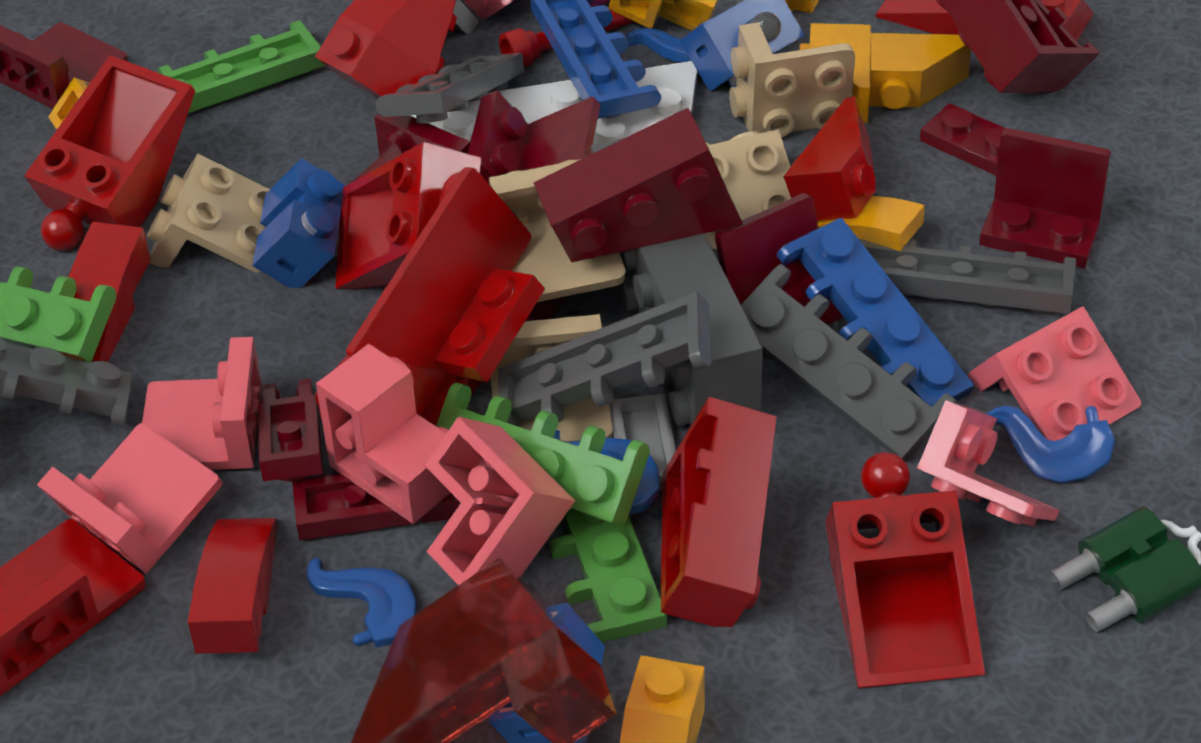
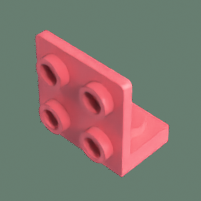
[967,306,1141,441]
[142,337,263,470]
[917,400,1060,527]
[37,423,223,574]

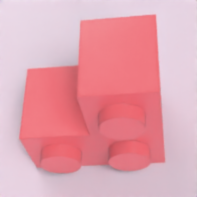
[316,344,451,524]
[425,416,575,596]

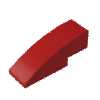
[68,222,151,362]
[188,518,278,654]

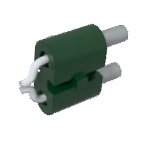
[1049,506,1201,633]

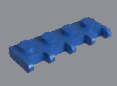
[531,0,661,119]
[776,218,974,407]

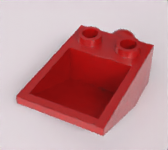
[24,55,196,251]
[335,142,481,289]
[825,452,985,689]

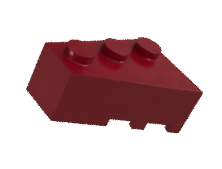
[936,0,1100,93]
[533,108,744,263]

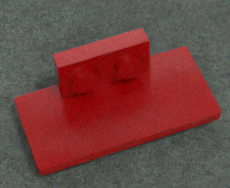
[346,167,545,416]
[0,519,146,697]

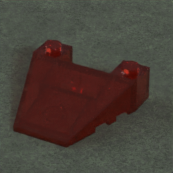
[351,557,616,743]

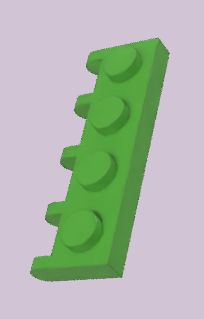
[158,20,326,113]
[0,266,116,363]
[436,383,650,527]
[549,508,667,642]

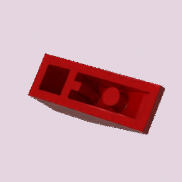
[783,97,876,221]

